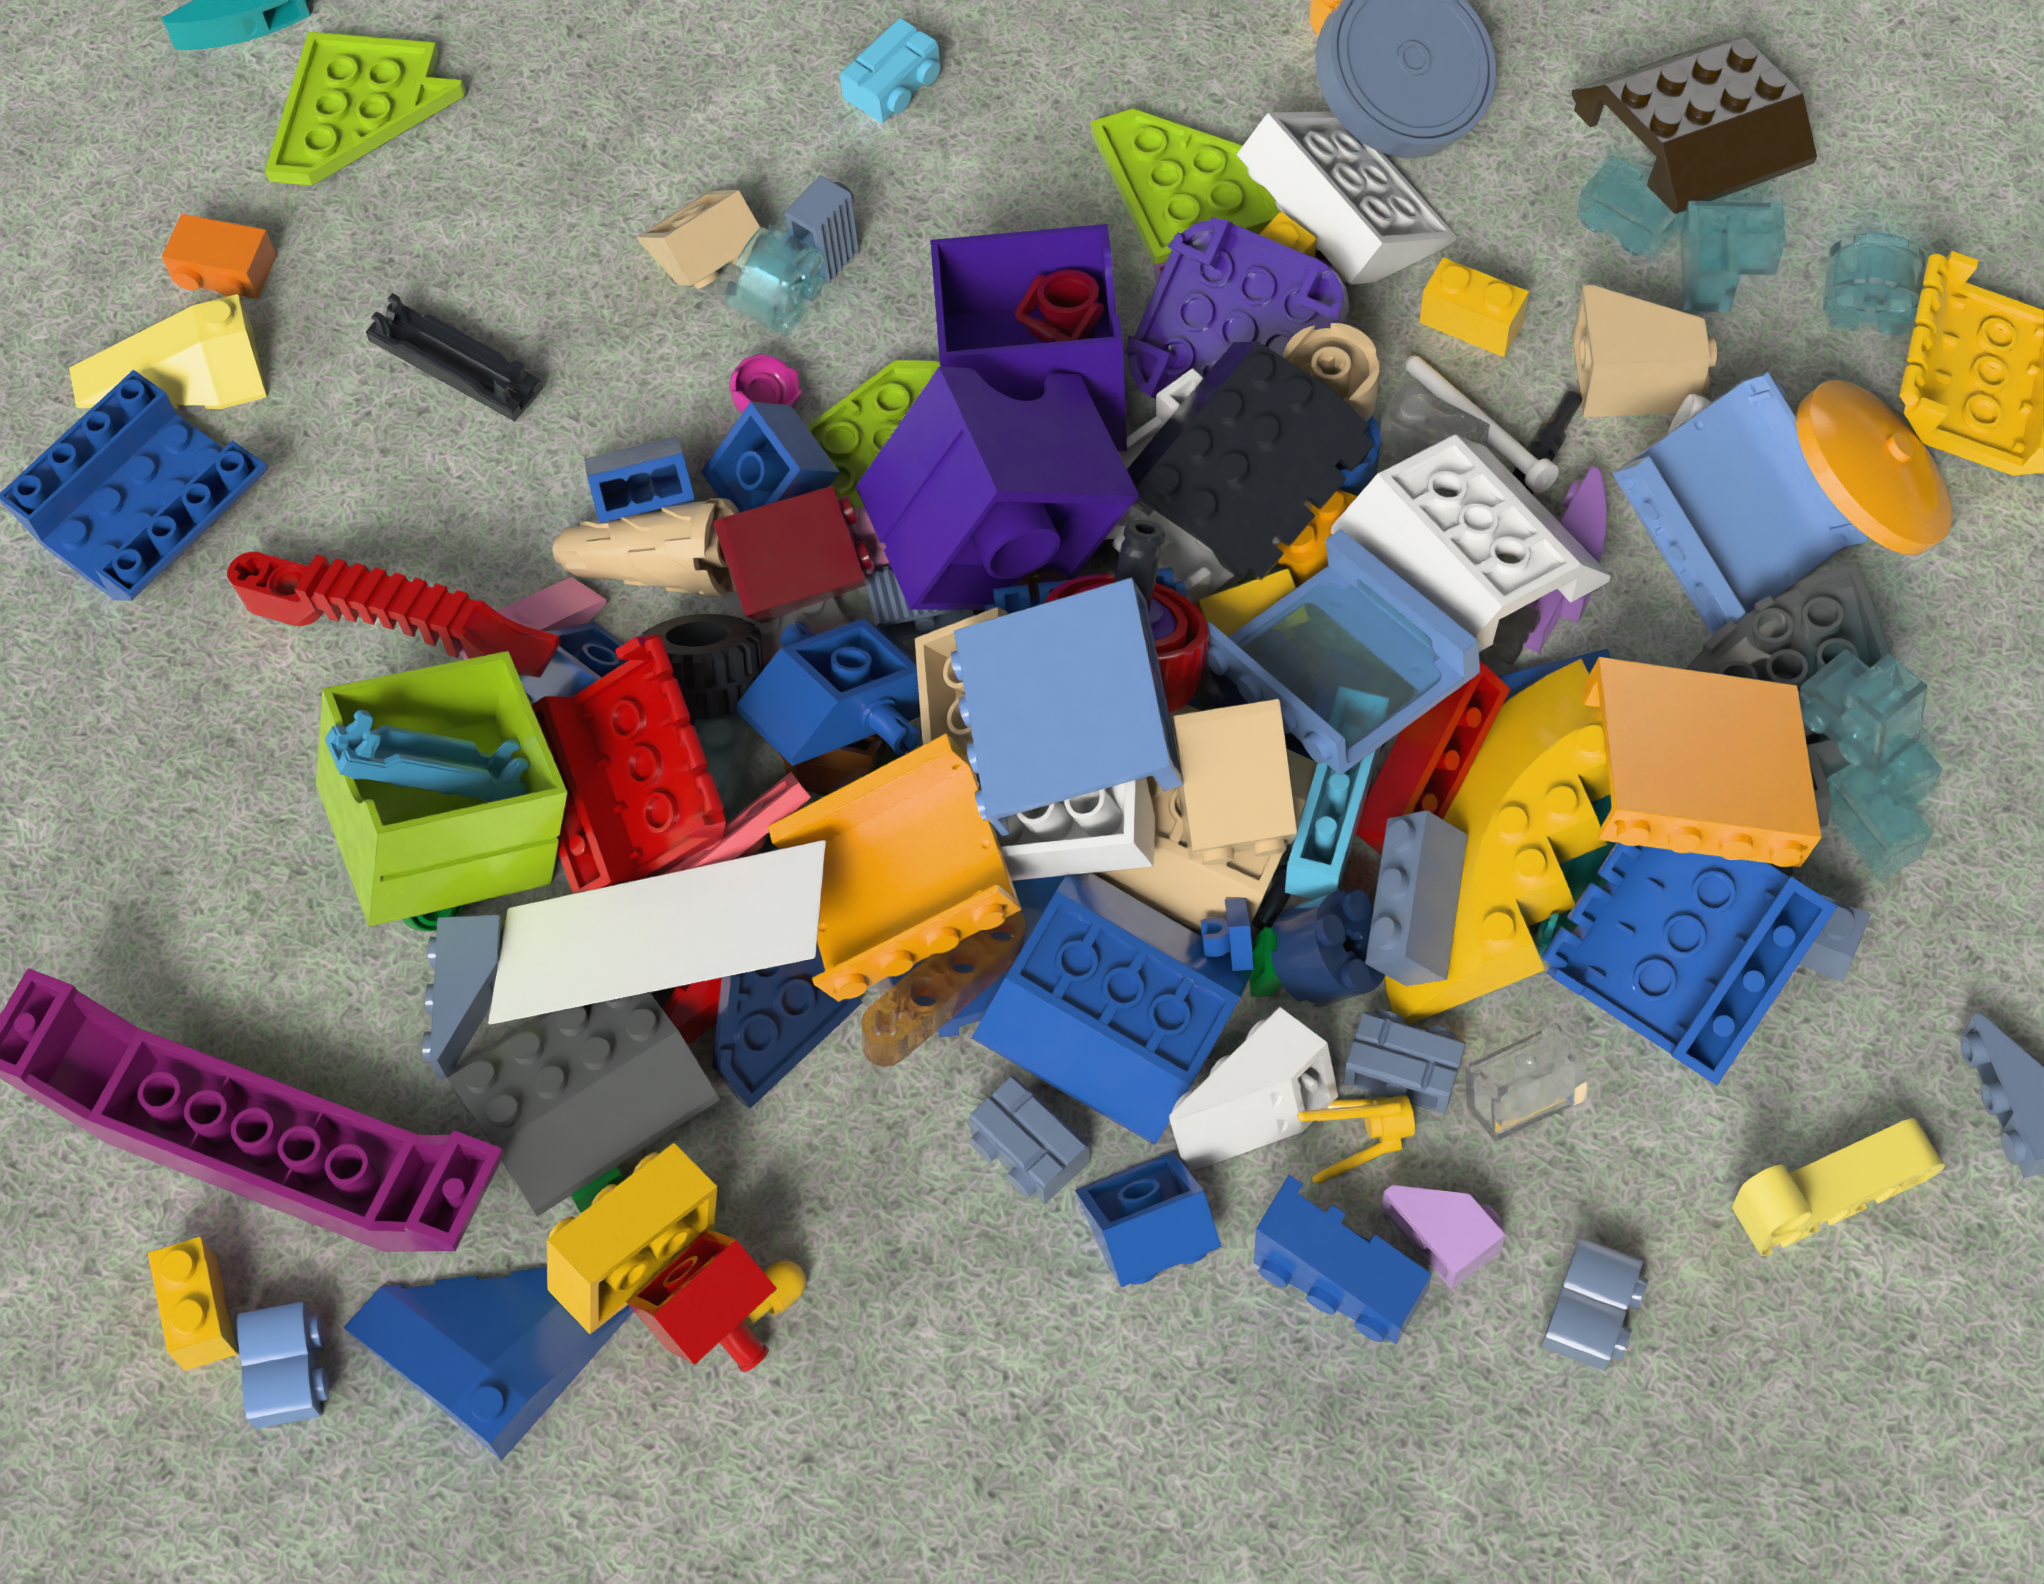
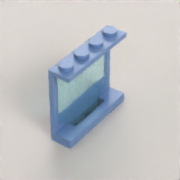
[1206,529,1480,775]

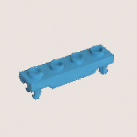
[325,710,529,802]

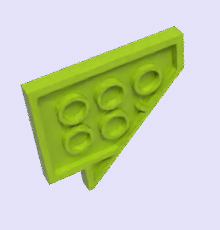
[1090,108,1280,265]

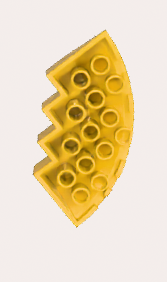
[1384,659,1610,1025]

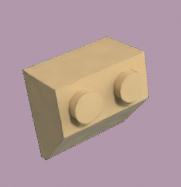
[636,190,766,289]

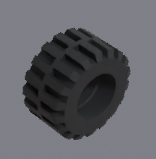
[641,614,764,719]

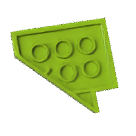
[265,31,466,186]
[806,360,940,507]

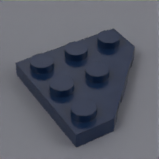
[712,943,863,1108]

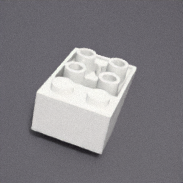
[1169,1007,1338,1171]

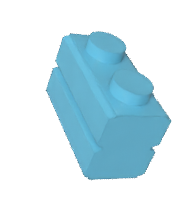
[839,18,940,123]

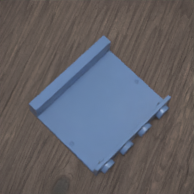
[1612,372,1869,636]
[951,578,1184,836]

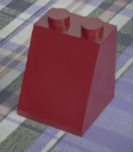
[712,486,875,623]

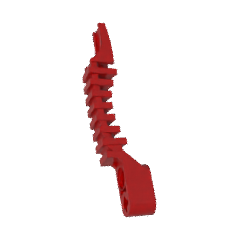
[227,551,561,678]

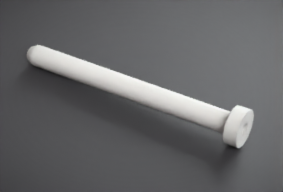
[1405,355,1559,493]

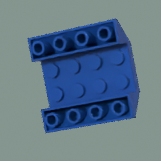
[0,369,269,601]
[971,873,1254,1145]

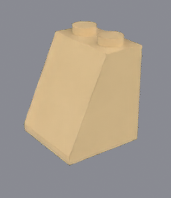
[1572,285,1717,418]
[1171,699,1297,865]

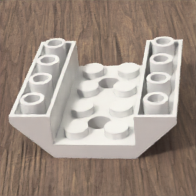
[1330,434,1611,652]

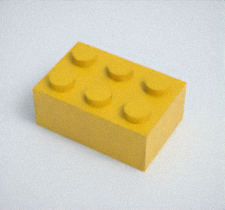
[547,1143,717,1334]

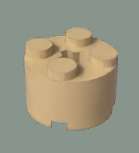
[1283,323,1380,422]

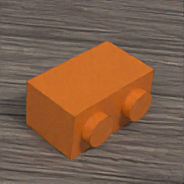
[162,214,277,299]

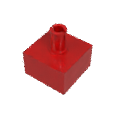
[626,1228,777,1372]

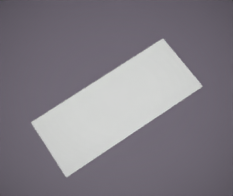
[488,840,826,1025]

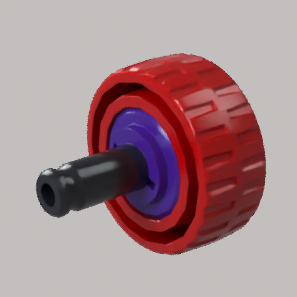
[1044,520,1209,713]

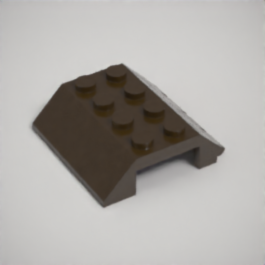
[1572,37,1817,214]

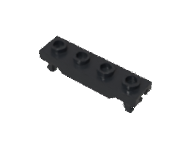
[366,293,543,422]

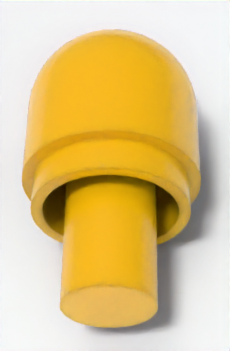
[744,1260,806,1326]

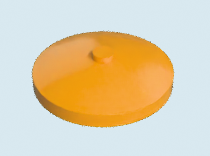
[1796,380,1953,555]

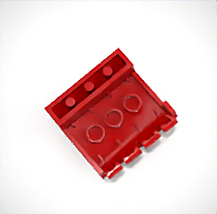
[531,633,726,894]

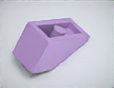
[1381,1185,1506,1290]

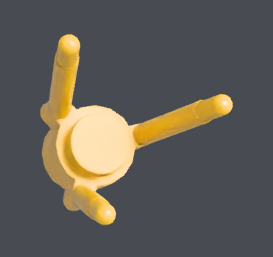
[1297,1094,1415,1184]

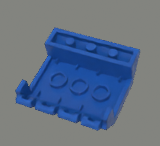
[1541,842,1838,1086]

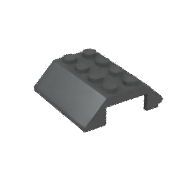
[444,992,720,1217]

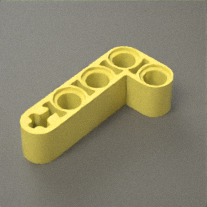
[1732,1118,1945,1256]

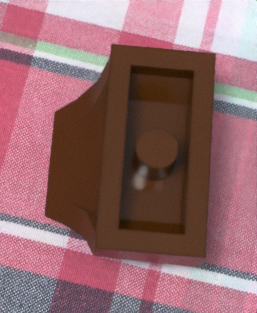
[776,734,886,796]

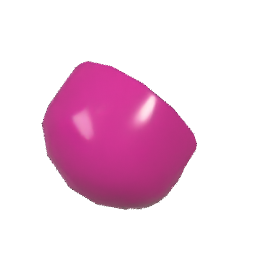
[729,353,803,414]

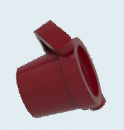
[1015,270,1104,343]

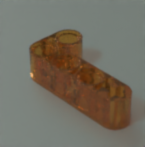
[861,911,1026,1067]

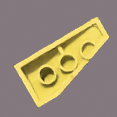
[69,294,267,409]

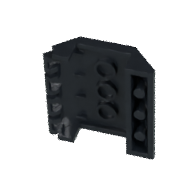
[1127,342,1375,581]

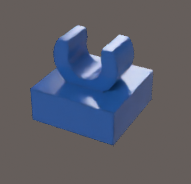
[1200,898,1254,972]

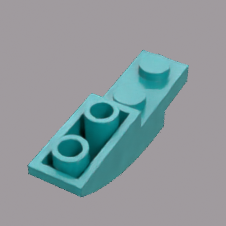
[161,0,310,50]

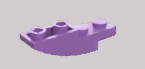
[1519,466,1607,653]

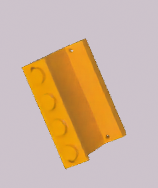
[1581,657,1821,867]
[768,734,1022,1002]

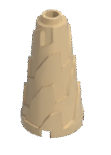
[553,498,739,597]

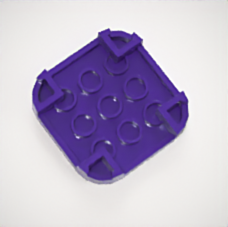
[1125,217,1349,399]

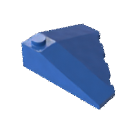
[343,1267,634,1461]

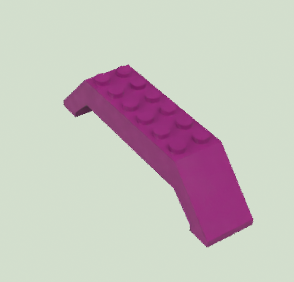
[0,968,505,1252]

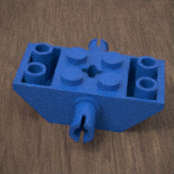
[736,618,921,766]

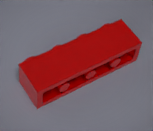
[1356,661,1510,855]

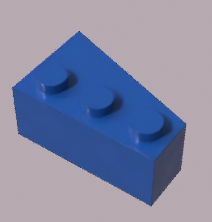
[1254,1174,1432,1344]

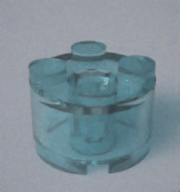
[725,224,825,336]
[1823,233,1925,336]

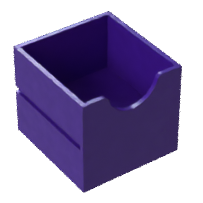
[930,224,1127,451]
[856,366,1139,610]

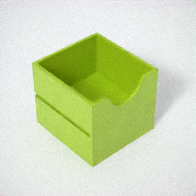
[316,651,567,927]

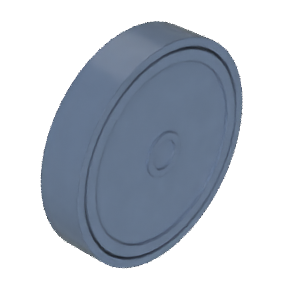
[1316,0,1496,158]

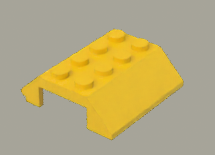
[1899,251,2044,476]

